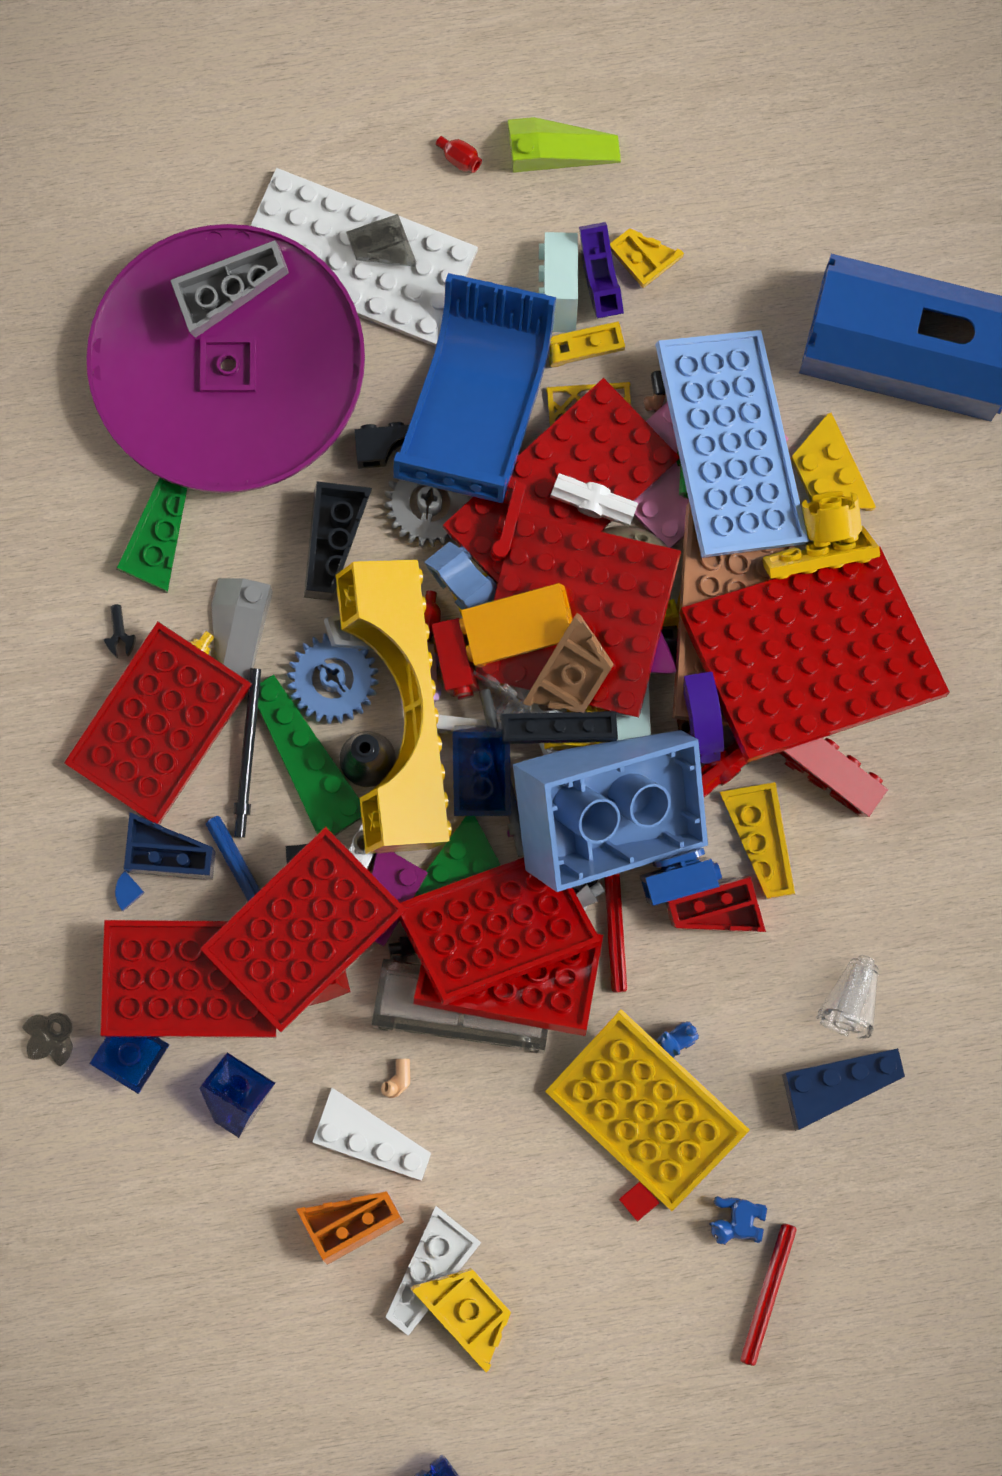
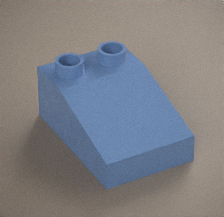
[513,730,708,892]

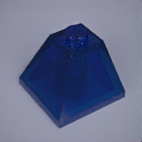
[199,1052,275,1138]

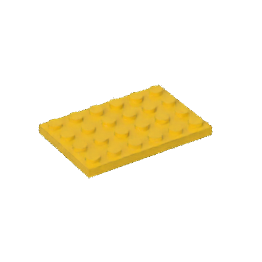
[545,1009,750,1211]

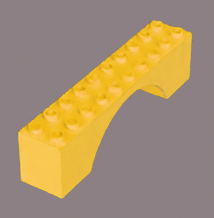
[336,560,451,854]

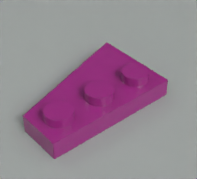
[372,852,428,947]

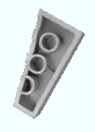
[171,240,289,338]

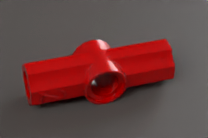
[701,741,749,797]

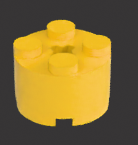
[802,491,862,547]

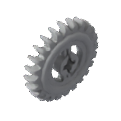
[384,479,473,547]

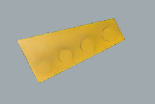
[763,526,880,579]
[720,782,796,899]

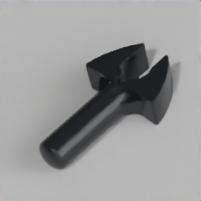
[104,604,136,658]

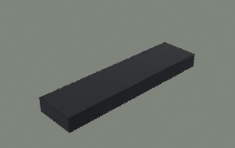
[501,711,618,744]

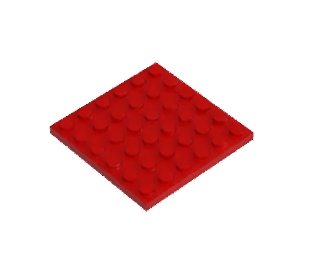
[475,512,681,718]

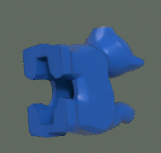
[656,1021,699,1057]
[709,1196,767,1245]

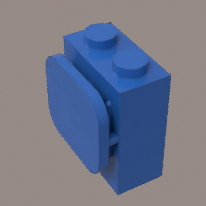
[639,848,722,906]

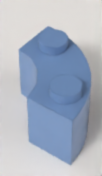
[424,542,497,610]

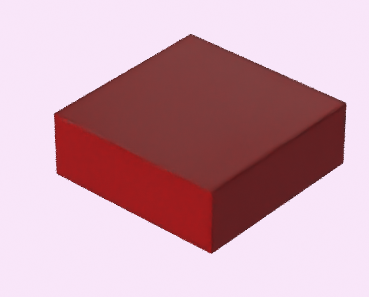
[618,1181,659,1222]

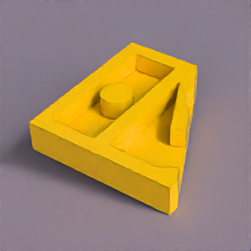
[610,228,684,288]

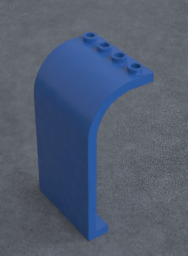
[393,273,556,503]

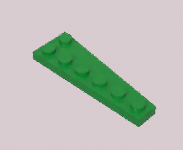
[258,674,362,836]

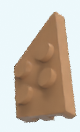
[523,613,614,713]

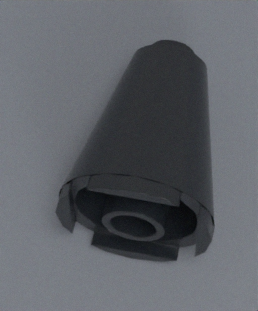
[339,731,396,787]

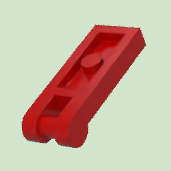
[490,481,527,562]

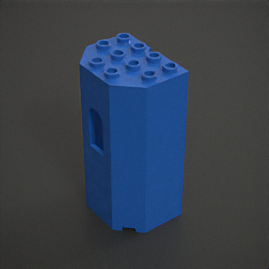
[799,253,1002,422]

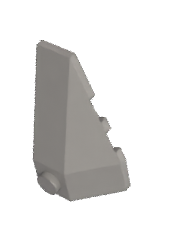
[212,578,273,699]

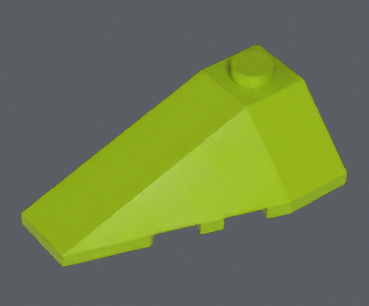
[507,117,621,173]

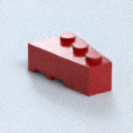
[665,876,766,932]

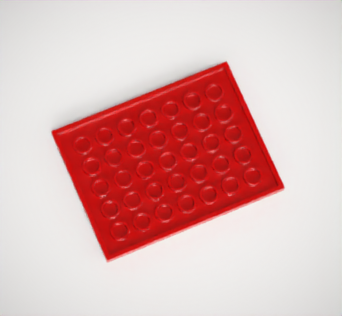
[679,546,950,763]

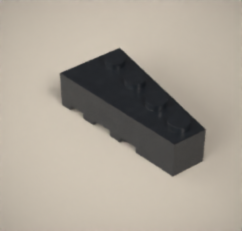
[304,481,372,601]

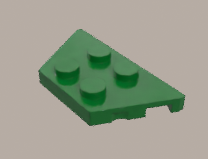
[415,811,501,897]

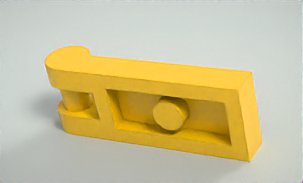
[548,321,625,367]

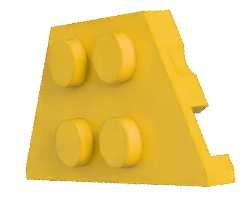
[791,412,876,511]
[410,1268,511,1373]

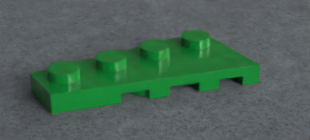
[116,478,187,593]

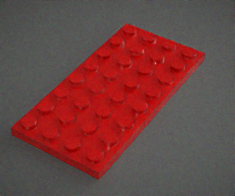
[442,377,680,585]

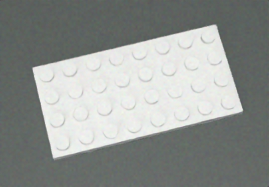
[251,168,478,347]

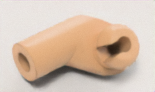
[381,1059,410,1098]

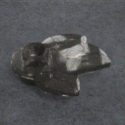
[22,1012,73,1066]

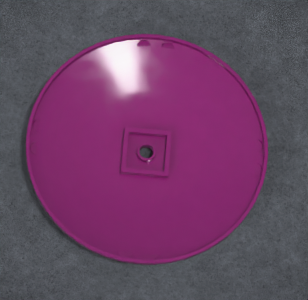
[86,224,365,493]

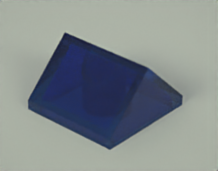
[89,1037,170,1094]

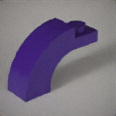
[579,222,624,319]
[684,671,724,764]

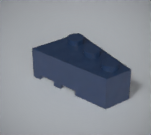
[124,812,216,880]

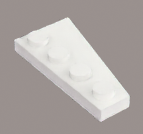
[313,1088,431,1181]
[386,1206,481,1336]

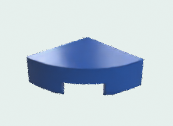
[115,871,145,912]

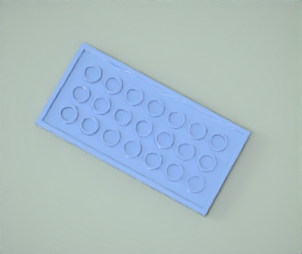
[655,330,808,558]

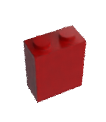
[432,618,480,700]

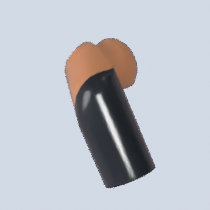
[644,371,666,412]

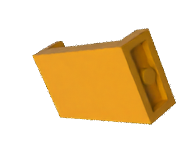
[459,583,573,667]

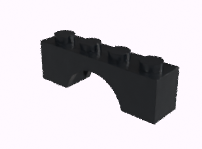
[355,422,409,469]

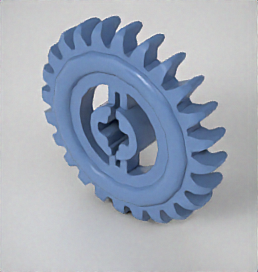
[287,633,379,724]

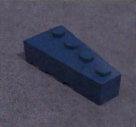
[782,1048,905,1131]

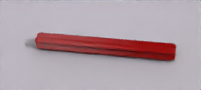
[604,873,627,993]
[740,1223,797,1366]

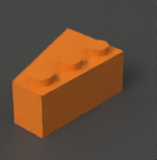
[296,1191,404,1265]

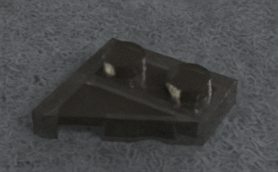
[346,214,416,266]

